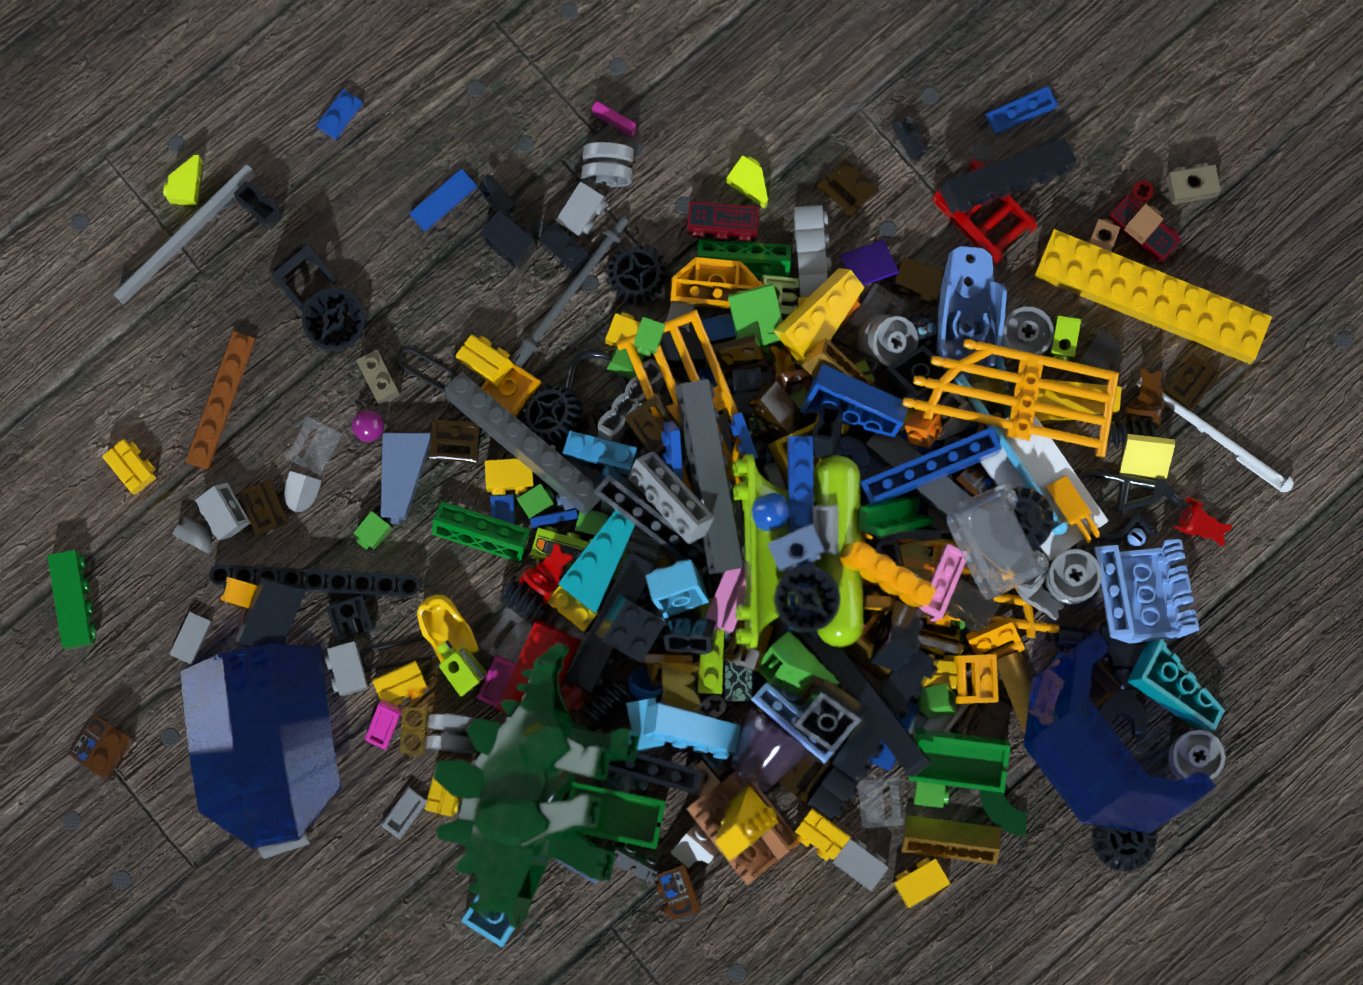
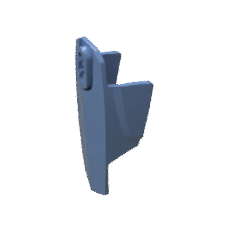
[936,246,1007,431]

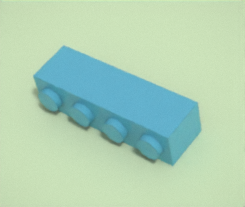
[643,703,741,759]

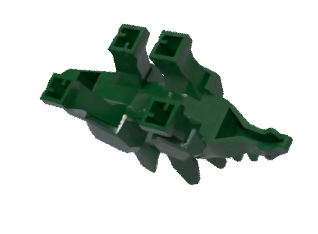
[433,643,641,929]

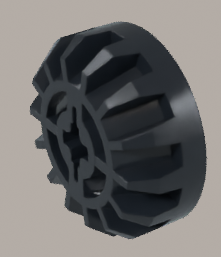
[302,288,366,353]
[989,487,1054,553]
[773,566,840,632]
[1091,806,1158,871]

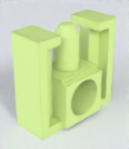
[760,275,799,317]

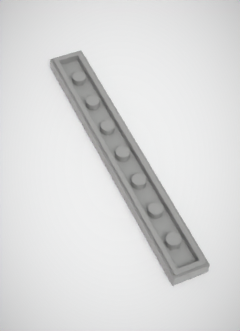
[114,164,255,305]

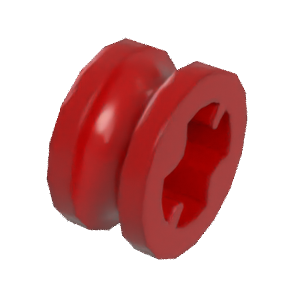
[1131,181,1154,203]

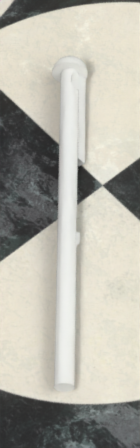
[1137,377,1294,492]

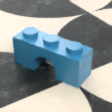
[563,431,641,476]

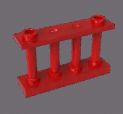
[932,158,1038,267]

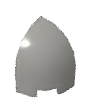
[284,471,321,512]
[172,517,212,554]

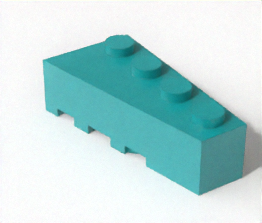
[558,510,636,614]
[1127,638,1225,732]

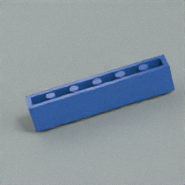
[860,427,1002,505]

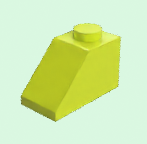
[163,155,203,206]
[727,155,768,209]

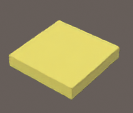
[1120,434,1175,480]

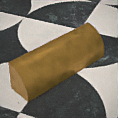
[801,338,882,391]
[997,652,1057,750]
[902,815,1001,865]

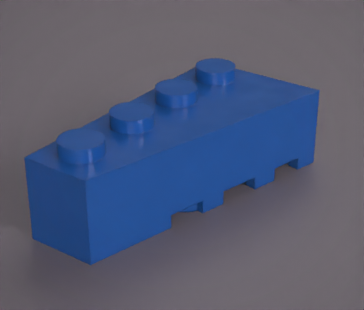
[800,364,908,437]

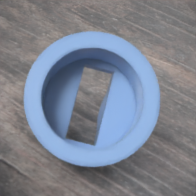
[1126,528,1146,548]

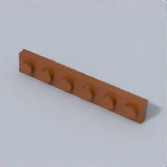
[185,331,256,471]

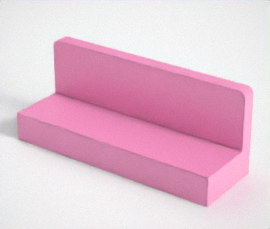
[918,544,969,622]
[705,561,746,633]

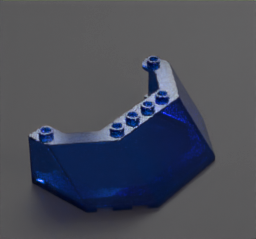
[1023,631,1216,834]

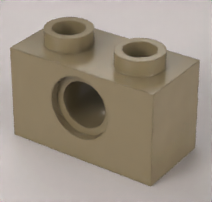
[1166,163,1221,205]
[356,350,400,406]

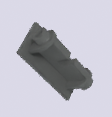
[614,842,662,883]

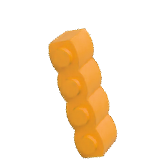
[839,542,936,607]

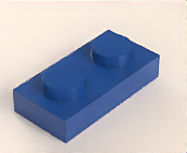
[316,89,363,140]
[729,413,758,460]

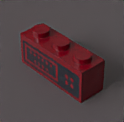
[1108,195,1182,265]
[687,201,759,242]

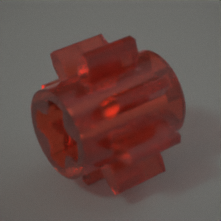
[560,683,586,712]

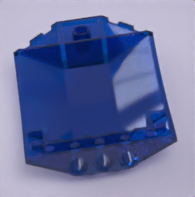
[180,644,342,849]

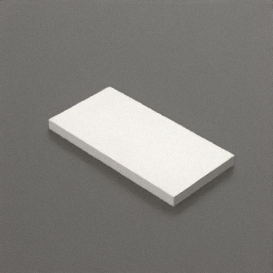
[980,415,1108,562]

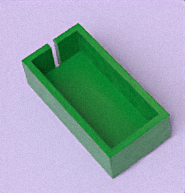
[908,728,1011,793]
[568,782,666,850]

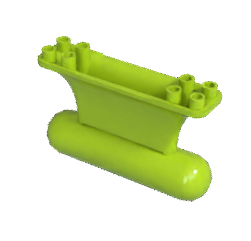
[733,454,864,649]

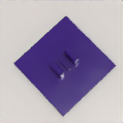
[840,240,899,286]

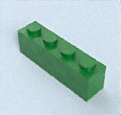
[47,550,97,650]

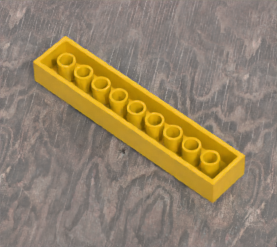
[1034,229,1272,364]

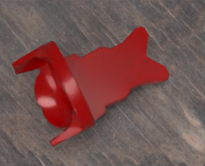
[1173,496,1232,546]
[519,543,574,603]

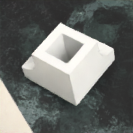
[671,823,719,868]

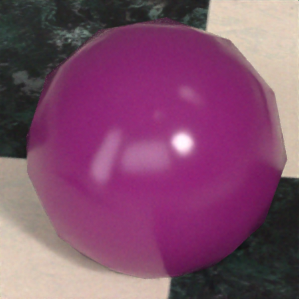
[351,410,384,442]

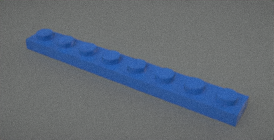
[788,436,813,630]

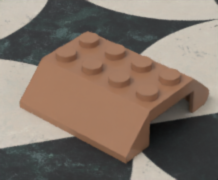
[687,767,800,885]

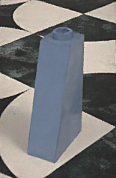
[381,433,431,524]

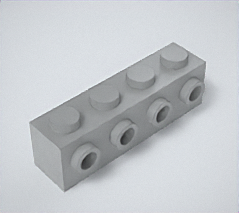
[628,451,715,544]

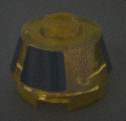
[965,374,1012,415]

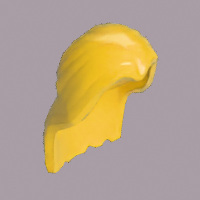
[417,594,479,664]

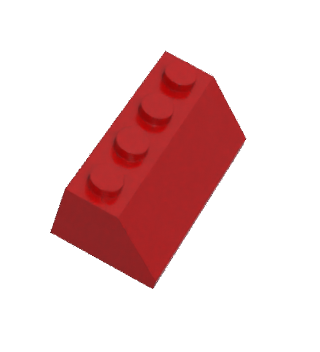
[496,620,582,713]

